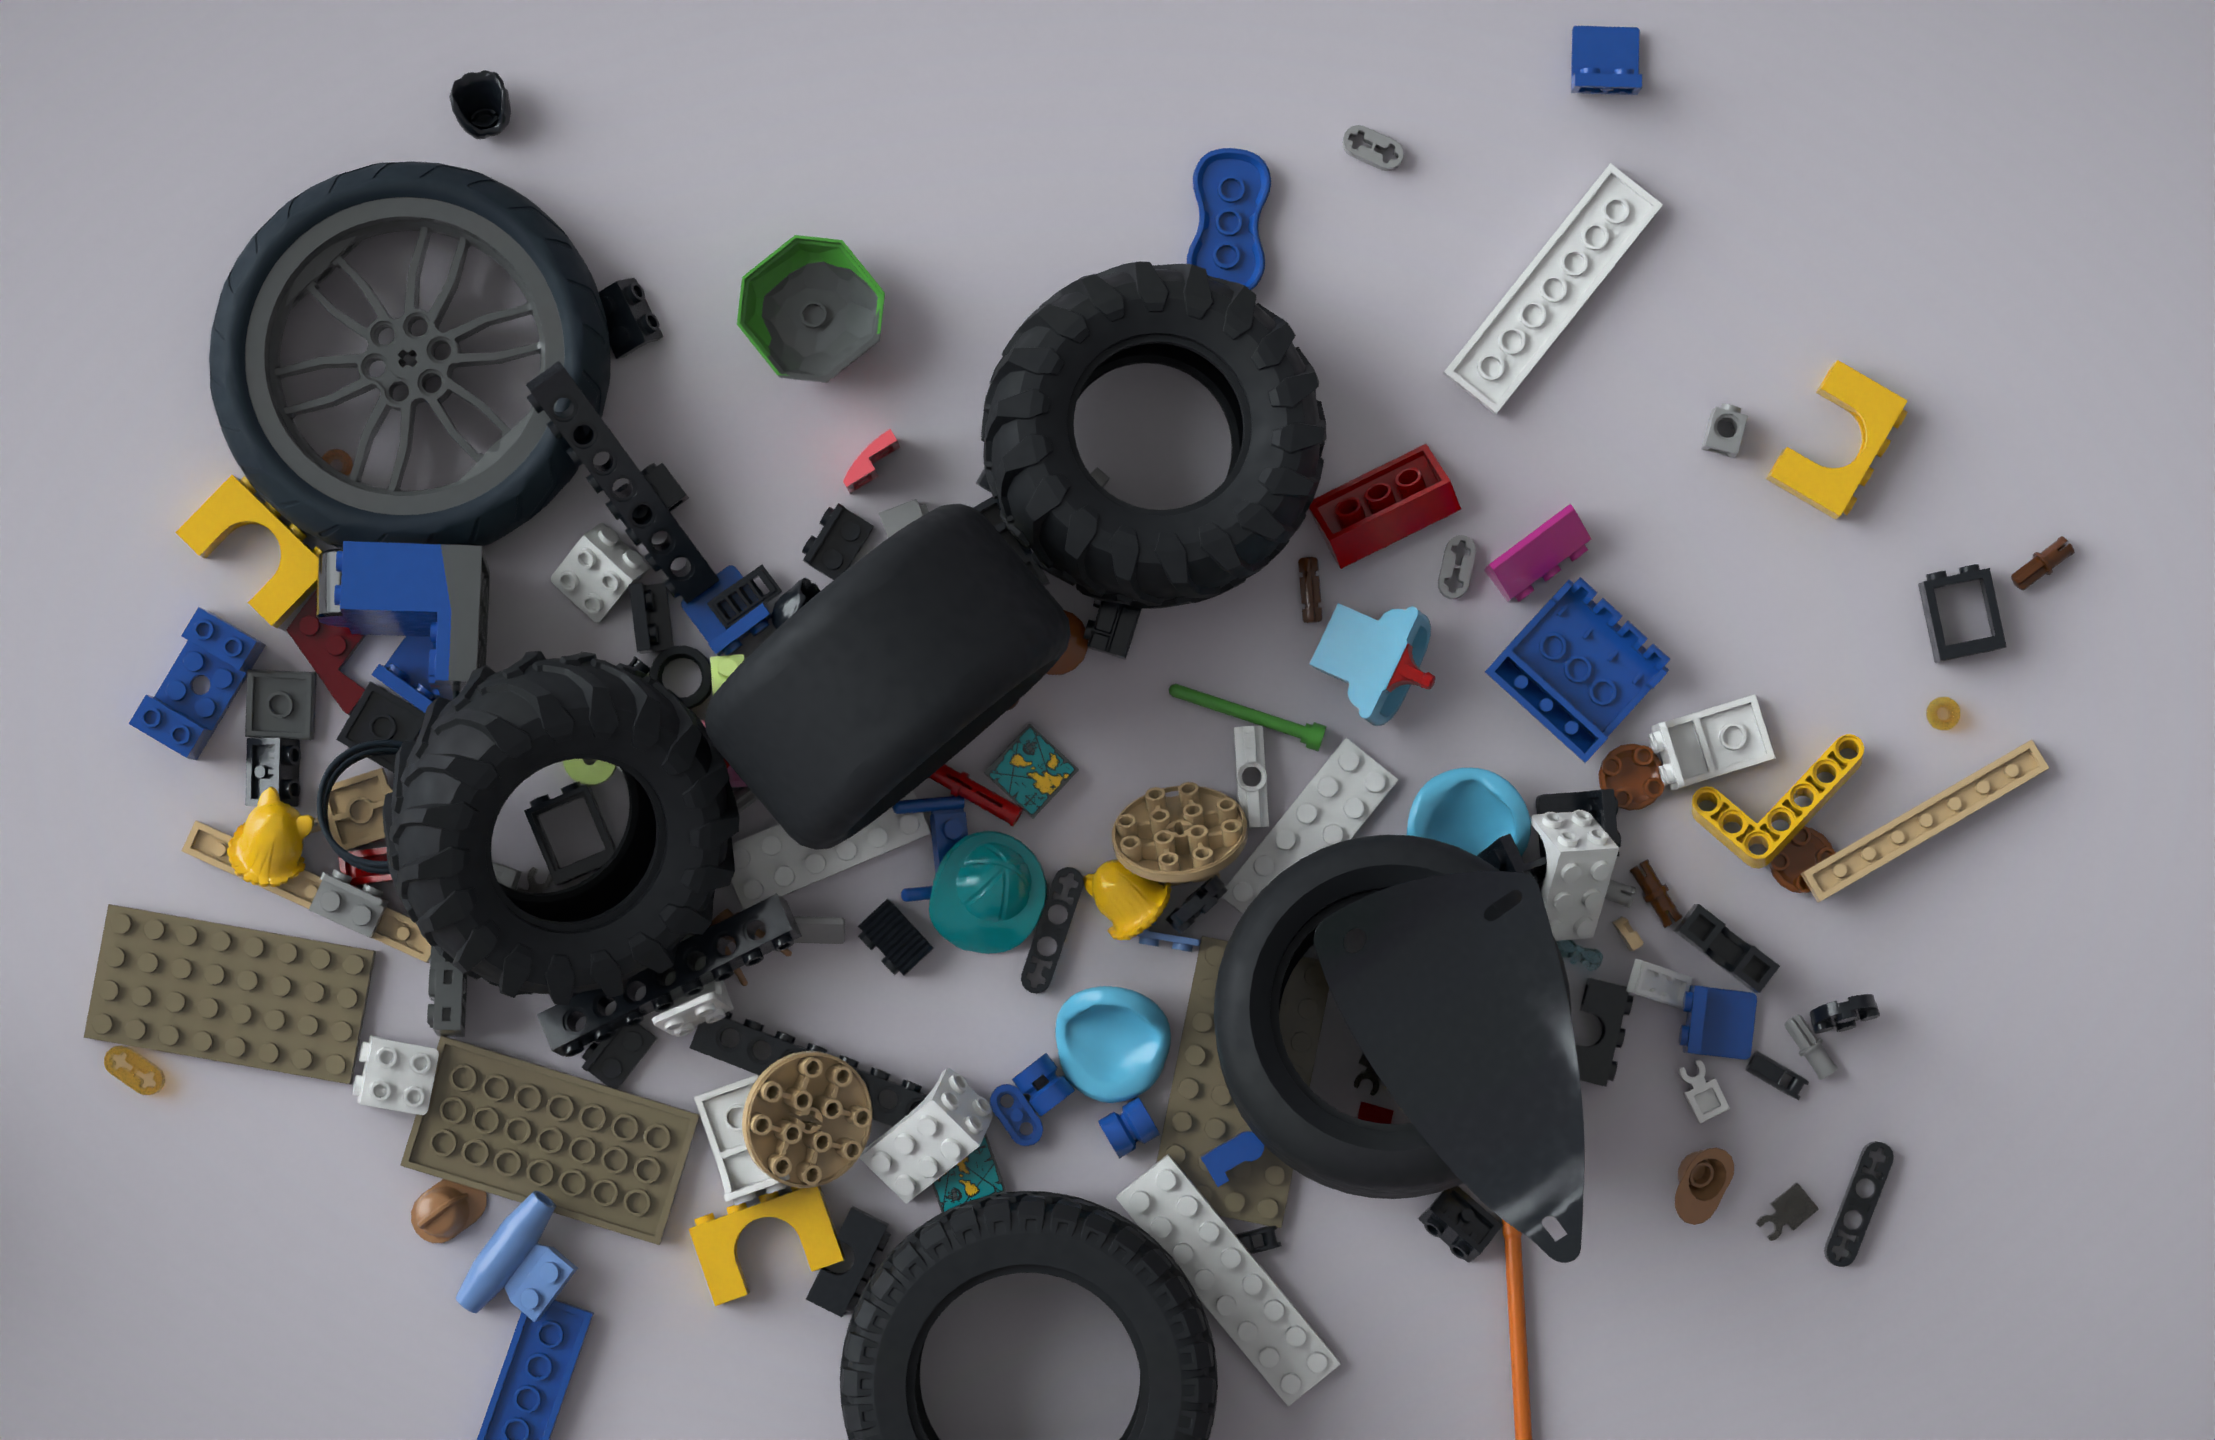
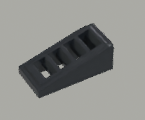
[707,565,783,630]

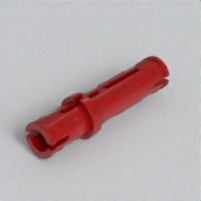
[929,764,1023,827]

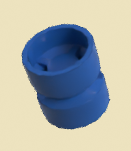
[1012,1053,1075,1117]
[1098,1097,1161,1159]

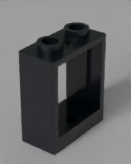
[1918,564,2006,663]
[524,781,616,886]

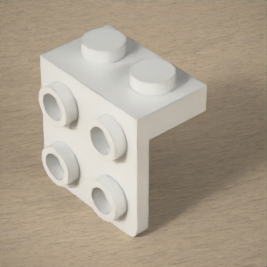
[551,522,651,622]
[352,1035,439,1115]

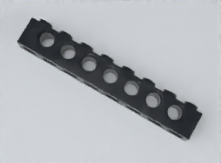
[526,361,719,604]
[537,893,802,1057]
[689,1011,927,1127]

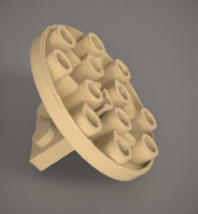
[1112,782,1248,886]
[742,1051,872,1188]

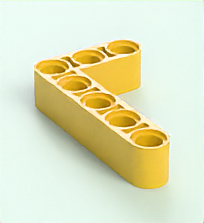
[1691,734,1864,869]

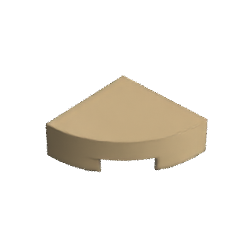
[1612,917,1644,951]

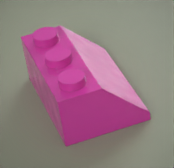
[1484,504,1591,602]

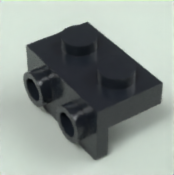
[598,278,663,359]

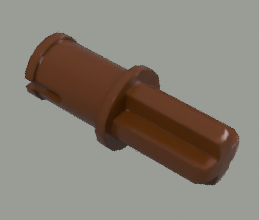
[2011,536,2075,590]

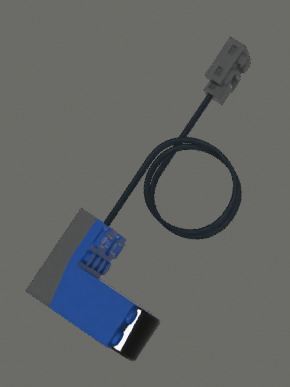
[316,541,490,1037]

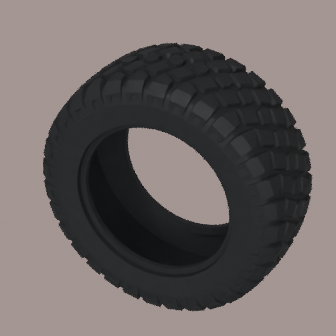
[840,1191,1218,1440]

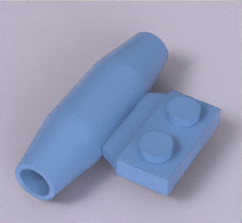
[456,1191,578,1322]

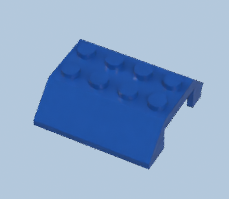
[1485,577,1670,763]

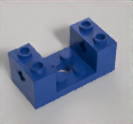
[129,607,266,760]

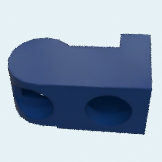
[1200,1131,1264,1187]

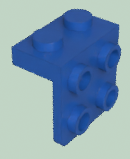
[681,565,771,656]
[1679,985,1757,1060]

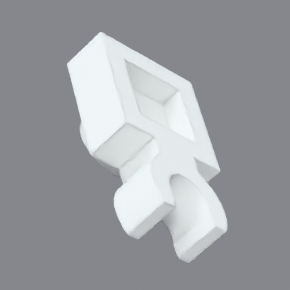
[1678,1059,1730,1123]

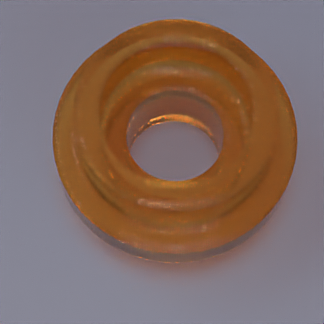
[322,449,353,476]

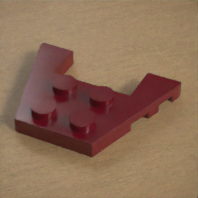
[286,576,366,716]

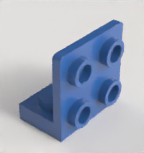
[1571,26,1642,95]
[371,636,435,713]

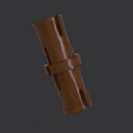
[1629,859,1683,928]

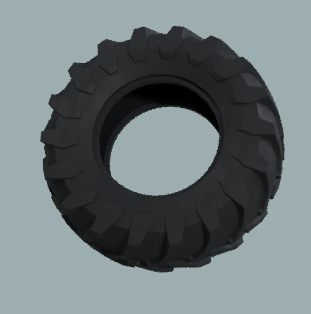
[981,261,1327,609]
[383,651,740,1006]

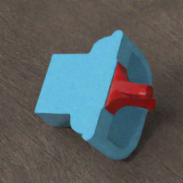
[1309,603,1436,726]

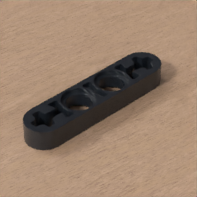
[1021,867,1084,994]
[1824,1141,1894,1267]

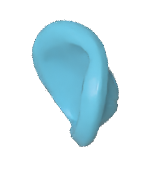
[1407,768,1531,857]
[1055,986,1171,1103]

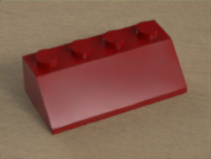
[1309,444,1461,569]

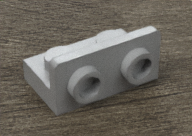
[309,870,389,938]

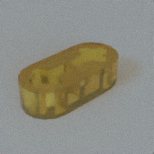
[104,1046,165,1095]

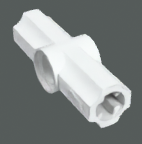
[1233,726,1269,828]

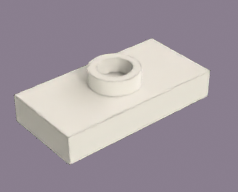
[1626,959,1693,1009]

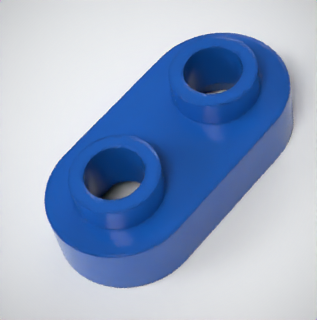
[990,1084,1043,1146]

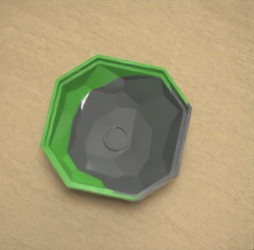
[737,235,885,383]

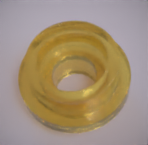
[1926,697,1960,730]

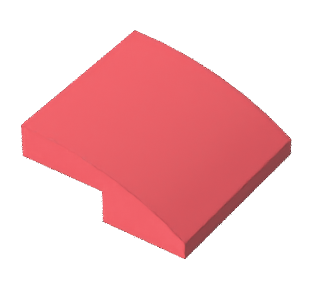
[843,429,900,494]

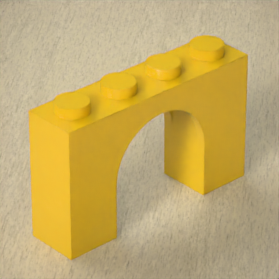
[1766,360,1908,519]
[175,475,334,628]
[689,1186,846,1306]

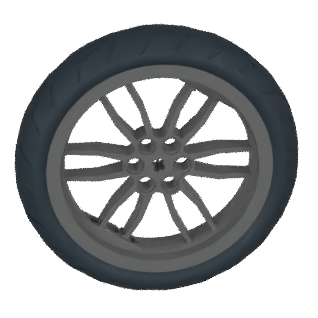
[209,161,610,549]

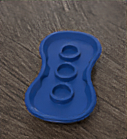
[1187,148,1271,290]

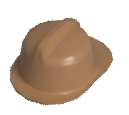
[1675,1147,1734,1225]
[411,1179,487,1243]

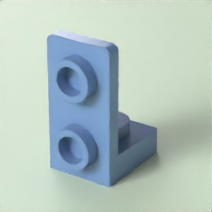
[1137,922,1201,952]

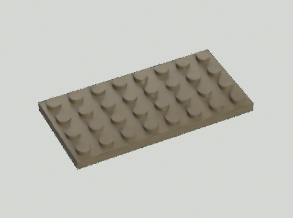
[84,904,376,1084]
[1156,936,1329,1228]
[400,1036,700,1245]

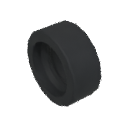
[649,645,712,709]

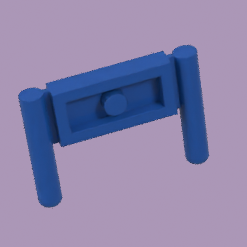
[892,795,968,902]

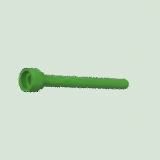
[1169,684,1327,751]

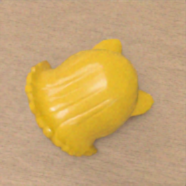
[227,787,314,887]
[1083,859,1172,940]

